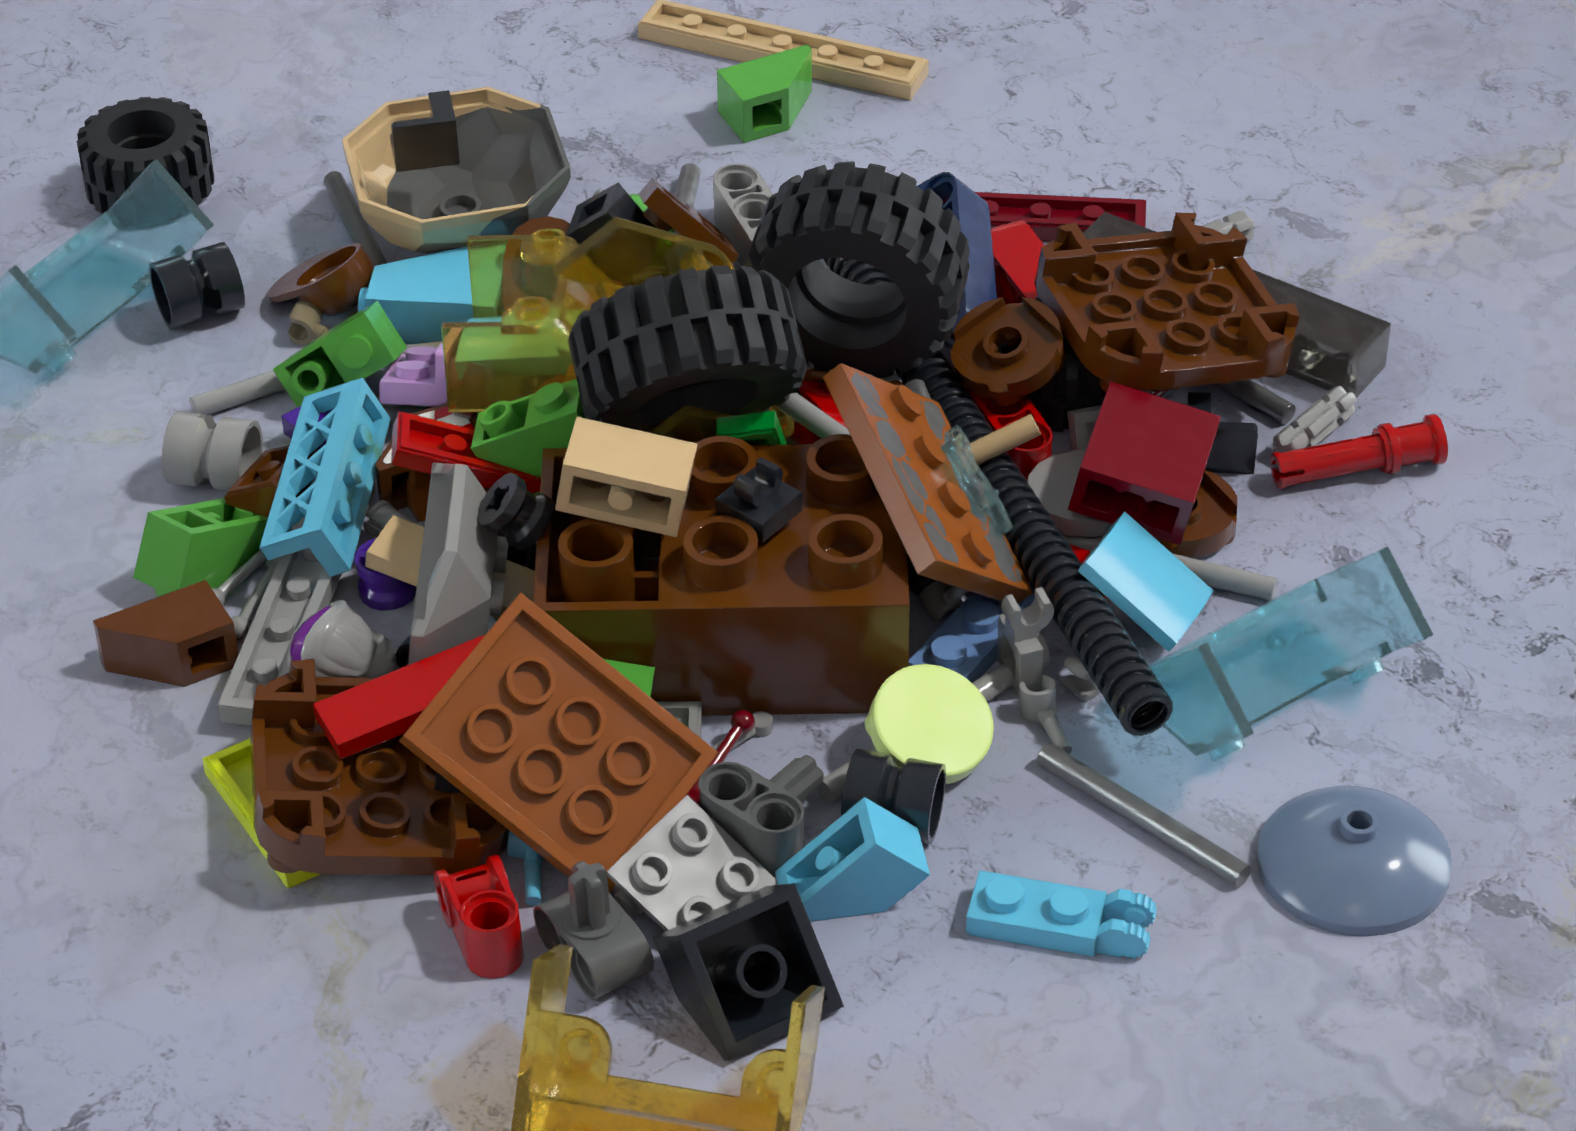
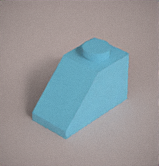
[775,797,930,922]

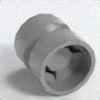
[162,411,263,491]

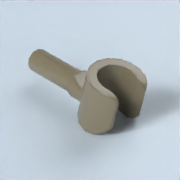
[288,301,329,345]

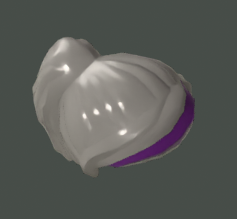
[288,600,398,678]

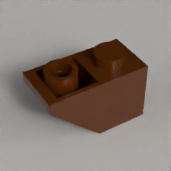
[93,580,239,687]

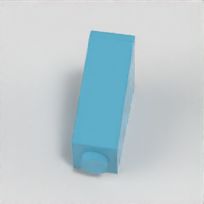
[358,239,508,344]

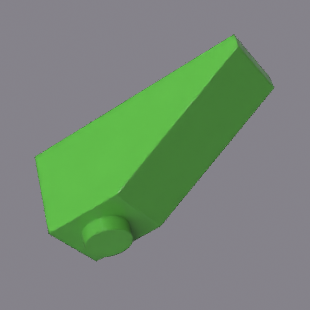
[133,498,292,597]

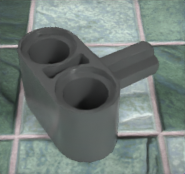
[698,755,824,877]
[533,861,654,1000]

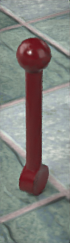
[685,710,755,806]

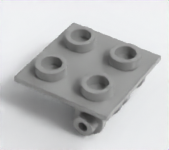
[607,795,778,932]

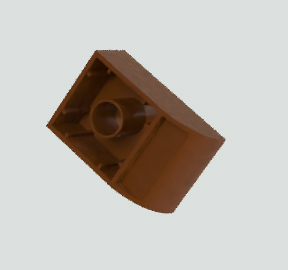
[533,434,910,716]

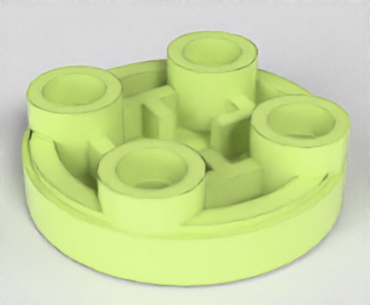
[865,664,994,784]

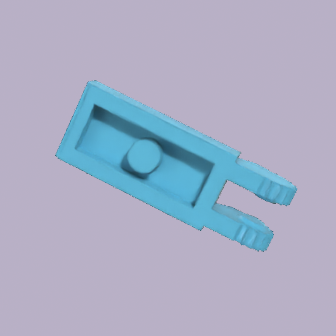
[966,870,1157,959]

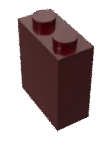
[1067,381,1221,546]

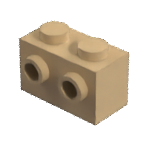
[555,417,698,537]

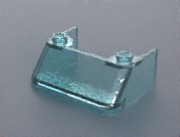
[0,159,214,375]
[1148,546,1434,762]

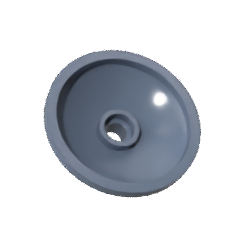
[1257,786,1452,936]

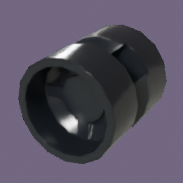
[149,242,245,329]
[841,749,946,844]

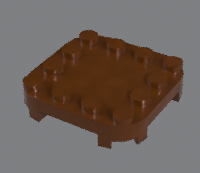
[1034,212,1300,392]
[250,659,510,875]

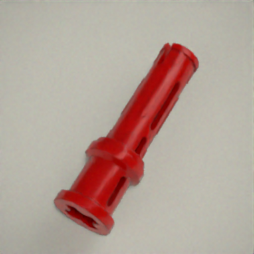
[1270,413,1448,489]

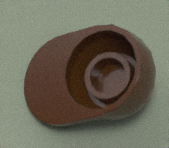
[267,243,374,316]

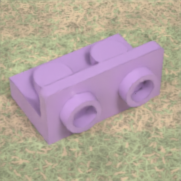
[379,325,465,406]

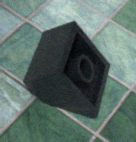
[653,883,844,1061]

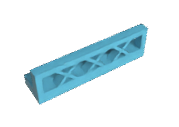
[259,378,391,577]

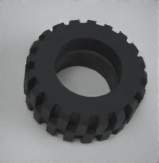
[744,162,970,378]
[568,266,807,439]

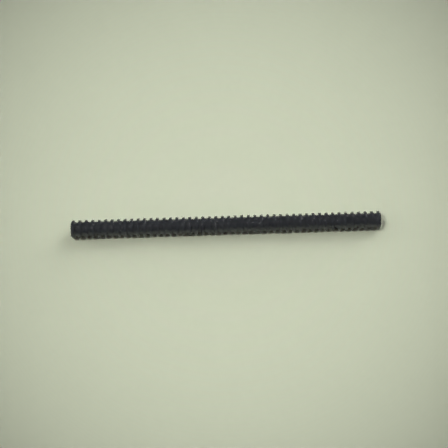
[824,257,1173,736]

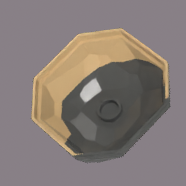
[342,87,571,255]

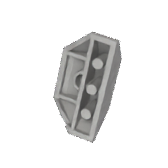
[408,463,508,665]

